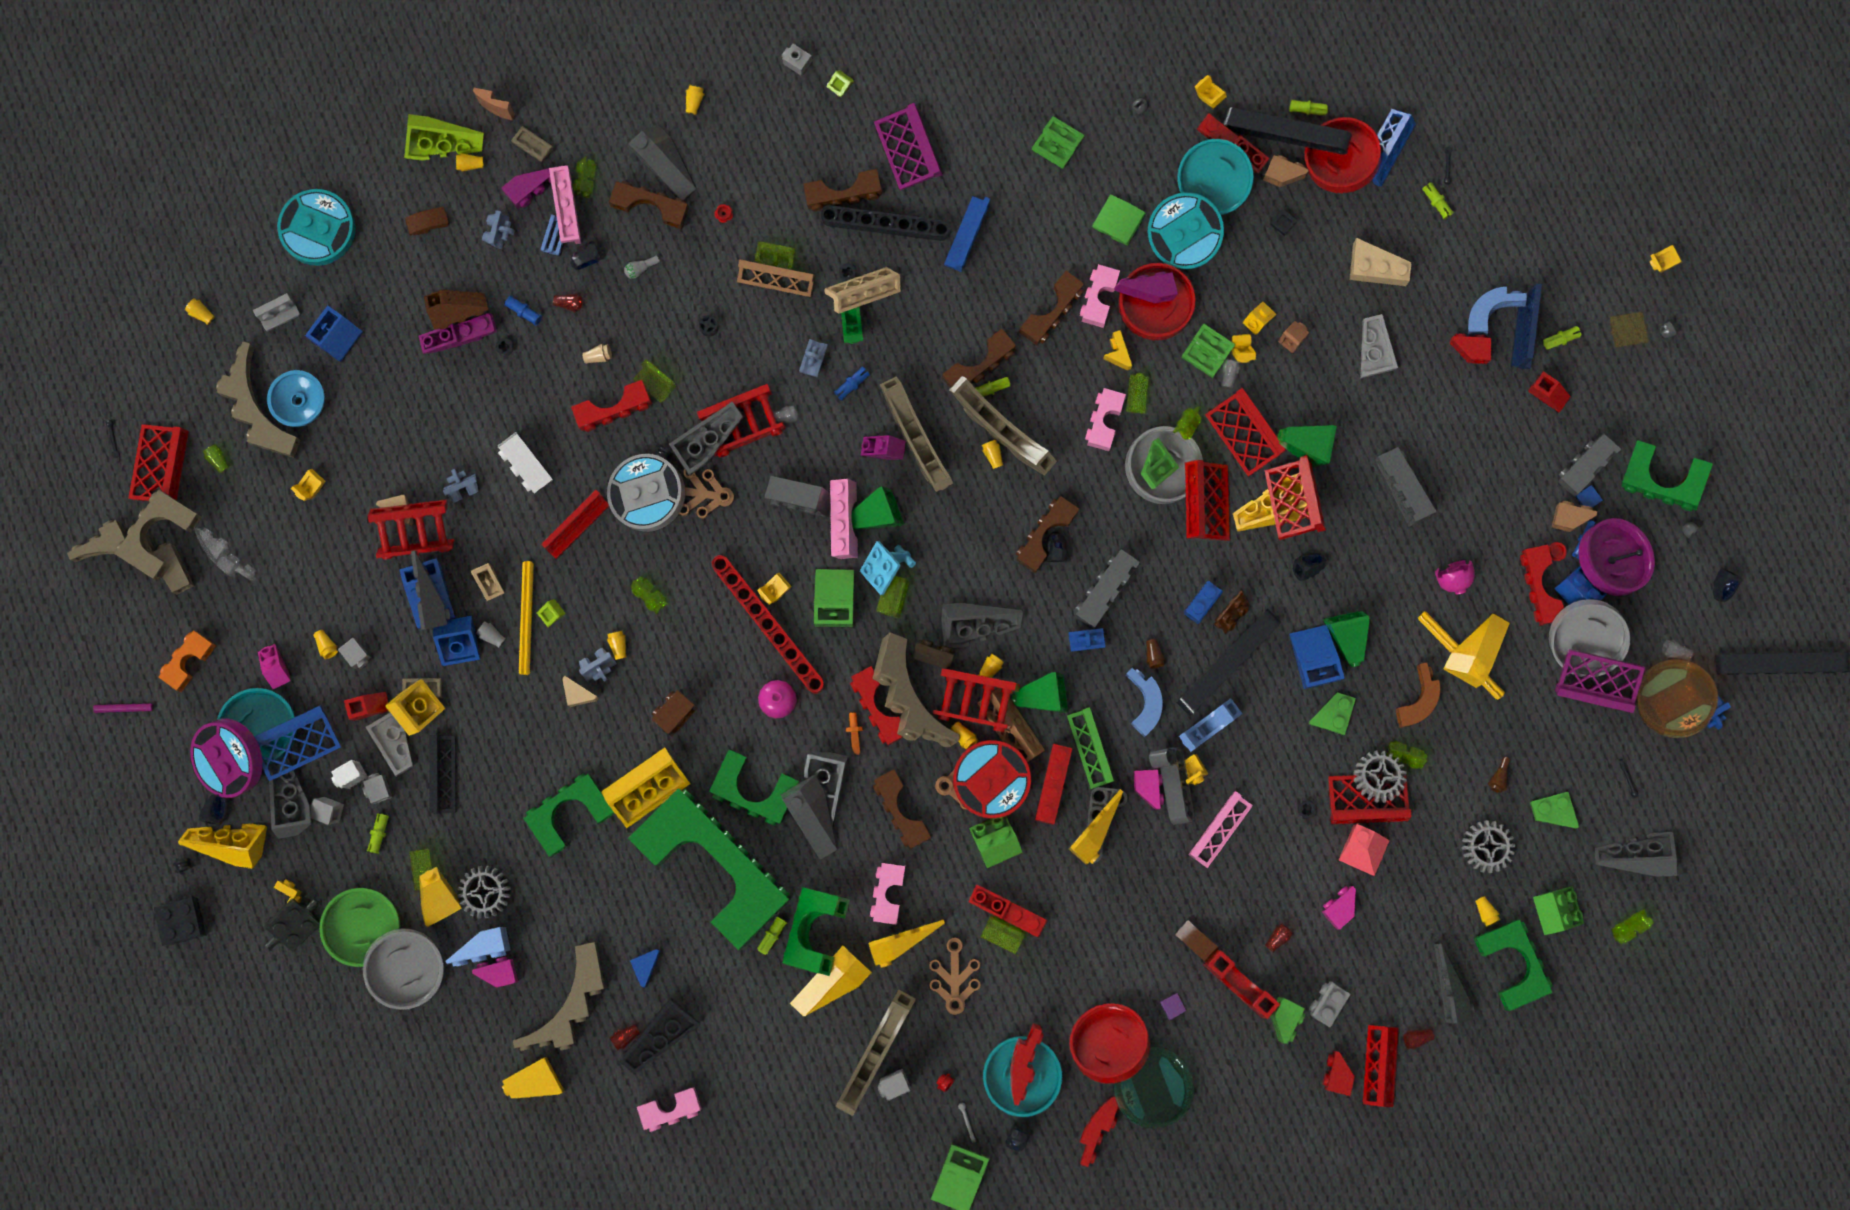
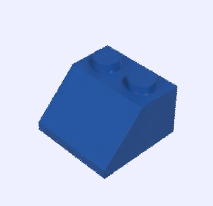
[433,616,480,666]

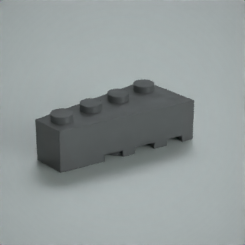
[1375,447,1436,527]
[1075,549,1140,629]

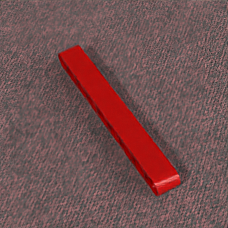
[712,555,824,694]

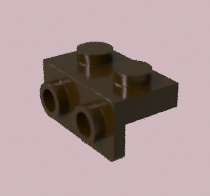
[913,639,955,669]

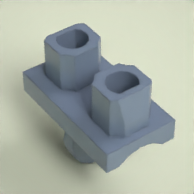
[482,211,515,249]
[799,339,828,378]
[443,469,479,503]
[579,648,617,682]

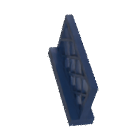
[1511,284,1542,369]

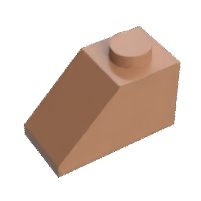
[1278,321,1309,353]

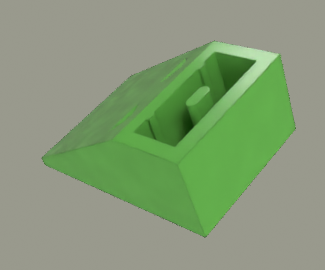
[814,569,854,627]
[931,1143,989,1210]

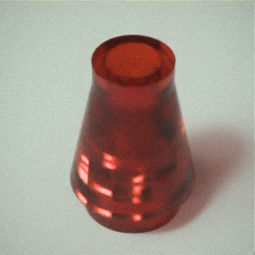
[553,293,582,312]
[1265,923,1293,953]
[609,1024,640,1051]
[1403,1029,1434,1050]

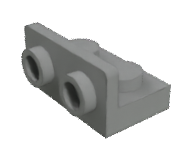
[253,293,300,331]
[1309,981,1350,1028]

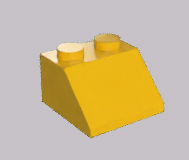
[385,678,445,736]

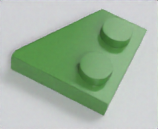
[1141,438,1180,489]
[1309,692,1356,735]
[1530,792,1579,829]

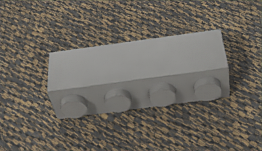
[878,1068,910,1100]

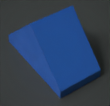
[630,949,661,988]

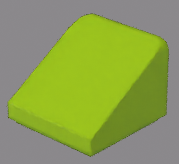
[826,70,854,97]
[537,599,566,627]

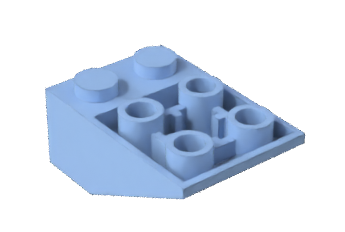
[446,927,510,967]

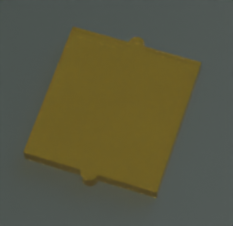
[1609,312,1648,347]

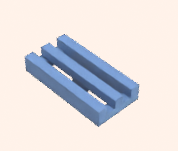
[540,214,563,256]

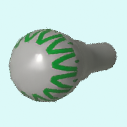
[624,255,660,279]

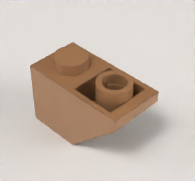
[1263,155,1309,187]
[1552,501,1597,532]

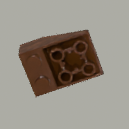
[424,290,488,330]

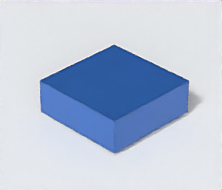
[1575,485,1603,507]

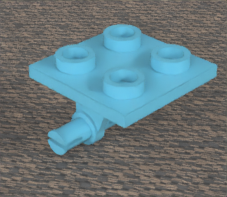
[860,541,916,595]

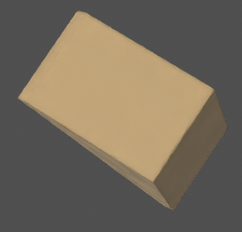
[376,495,413,526]
[471,563,504,601]
[562,676,598,707]

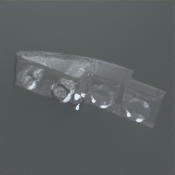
[194,527,259,583]

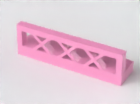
[549,165,581,244]
[1189,791,1253,868]

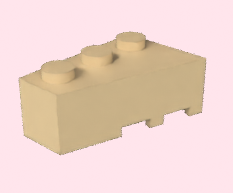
[1350,238,1411,286]

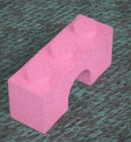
[1080,265,1120,328]
[1085,388,1126,451]
[870,863,905,925]
[637,1087,702,1132]

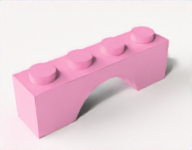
[830,479,858,559]

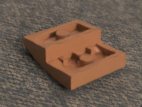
[473,88,515,121]

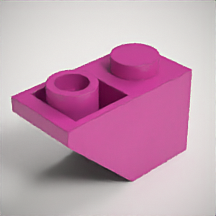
[258,644,291,689]
[1133,770,1164,810]
[1322,886,1356,930]
[472,957,518,987]

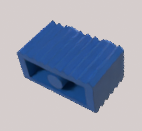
[1184,581,1223,624]

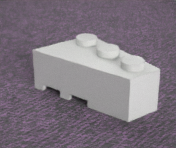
[498,432,553,493]

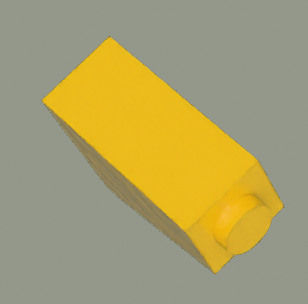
[419,867,462,927]
[502,1057,565,1098]

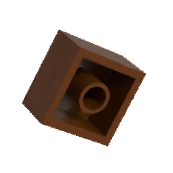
[651,690,698,737]

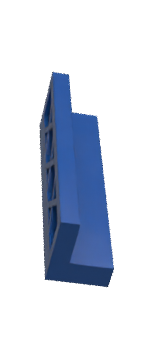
[1372,109,1416,187]
[944,196,990,272]

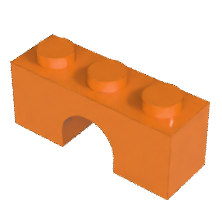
[158,630,216,692]

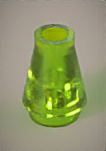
[203,444,229,474]

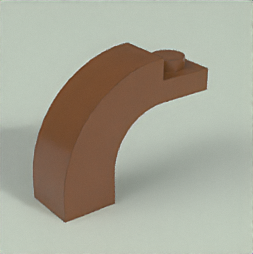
[1395,663,1440,728]

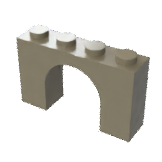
[115,490,202,581]

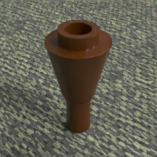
[1488,757,1511,793]

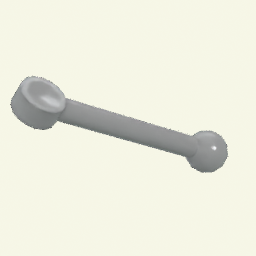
[958,1102,976,1143]

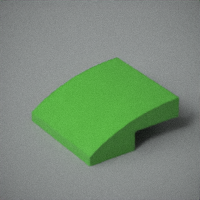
[1032,116,1085,169]
[1092,195,1146,246]
[1181,324,1235,378]

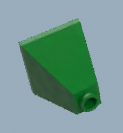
[1278,425,1337,467]
[851,486,905,530]
[1323,611,1370,667]
[1012,672,1069,713]

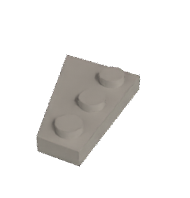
[1360,314,1398,379]
[366,713,413,777]

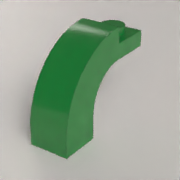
[838,283,863,344]

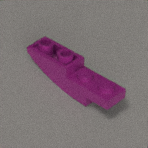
[418,313,497,354]

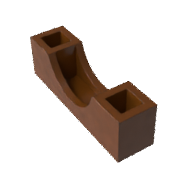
[803,169,882,211]
[609,181,689,229]
[1019,271,1084,346]
[942,328,1016,388]
[1016,496,1079,573]
[873,769,931,849]

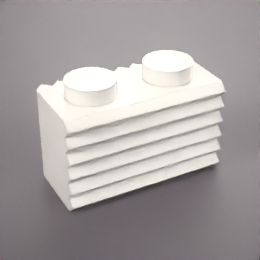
[331,760,368,789]

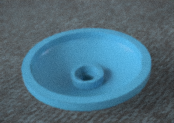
[267,370,325,427]

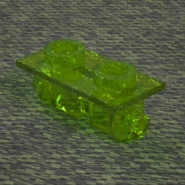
[573,157,596,198]
[1126,373,1149,414]
[1173,406,1201,440]
[631,576,668,614]
[1386,741,1428,769]
[1611,909,1654,944]

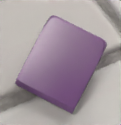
[1160,993,1186,1020]

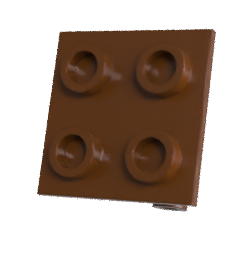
[1214,591,1250,634]

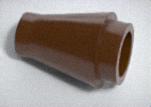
[1146,639,1165,669]

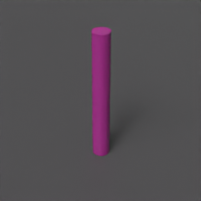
[93,703,153,713]

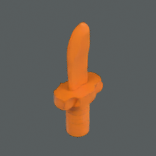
[846,712,863,755]

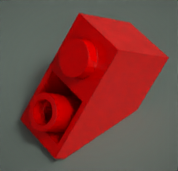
[1450,334,1491,364]
[1528,371,1570,413]
[344,692,389,721]
[1322,1051,1354,1096]

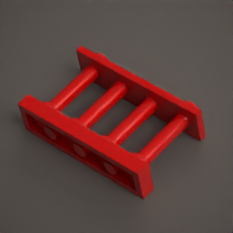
[697,384,786,458]
[368,500,455,560]
[933,668,1020,732]

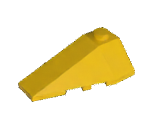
[1233,473,1309,531]
[1443,614,1510,688]
[1069,789,1123,865]
[178,823,267,869]
[869,920,945,968]
[790,946,872,1017]

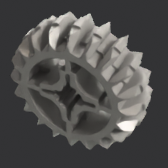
[1354,751,1407,803]
[1462,820,1515,873]
[457,866,511,919]

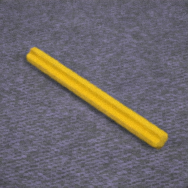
[519,561,534,675]
[1418,611,1505,700]

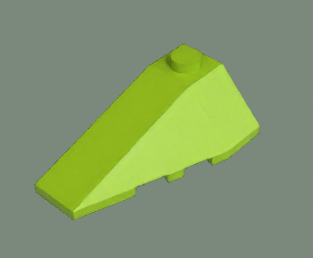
[404,114,484,161]

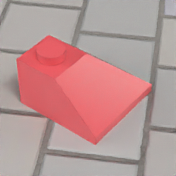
[1339,824,1389,876]

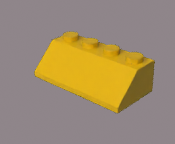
[601,748,690,828]

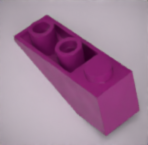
[501,167,554,209]
[1114,272,1178,303]

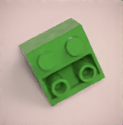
[969,816,1023,868]
[1533,886,1584,935]
[1270,997,1305,1044]

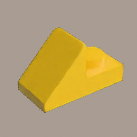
[1103,330,1132,370]

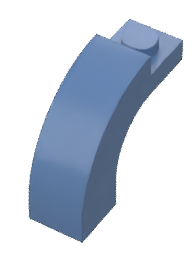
[1468,287,1527,337]
[1126,668,1163,737]
[1179,699,1242,752]

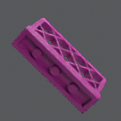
[874,103,943,190]
[1555,649,1645,713]

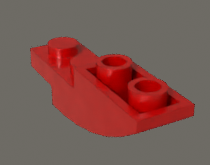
[1197,113,1269,174]
[968,885,1048,938]
[1010,1023,1044,1106]
[1079,1093,1122,1167]

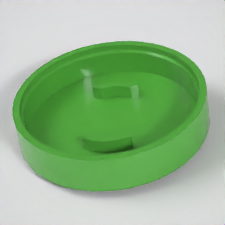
[320,888,400,967]

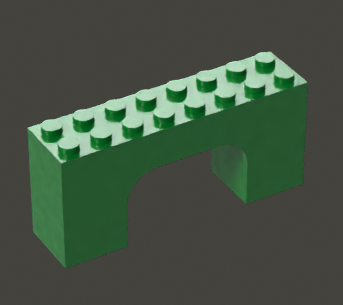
[628,788,790,950]

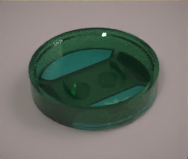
[1114,1047,1194,1129]

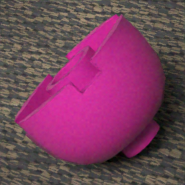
[1435,560,1475,594]
[758,680,797,719]

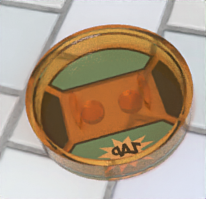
[1636,659,1718,738]

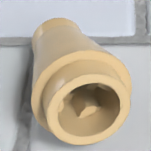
[583,344,612,364]

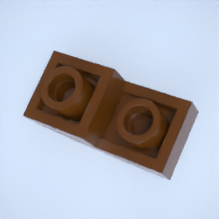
[405,207,448,236]
[1175,920,1219,962]

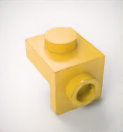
[1195,75,1227,109]
[1650,245,1682,273]
[1243,302,1276,335]
[1232,334,1256,363]
[291,469,326,501]
[757,573,792,604]
[1185,754,1208,785]
[273,879,302,903]

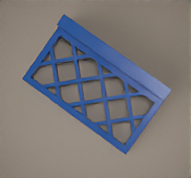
[254,705,341,781]

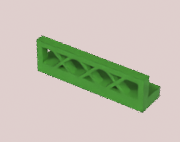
[1067,707,1114,789]

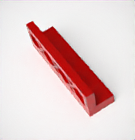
[1363,1025,1399,1107]

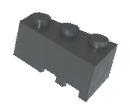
[1557,434,1621,497]
[764,476,831,518]

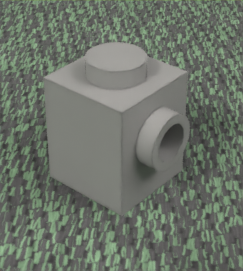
[782,44,812,76]
[338,638,371,669]
[362,773,393,804]
[310,797,344,825]

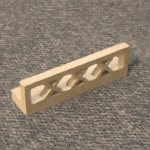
[825,267,901,314]

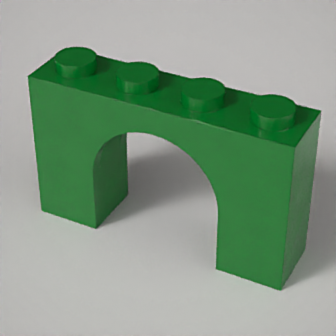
[1621,440,1713,511]
[709,750,800,826]
[523,773,615,857]
[782,887,850,976]
[1473,920,1553,1011]

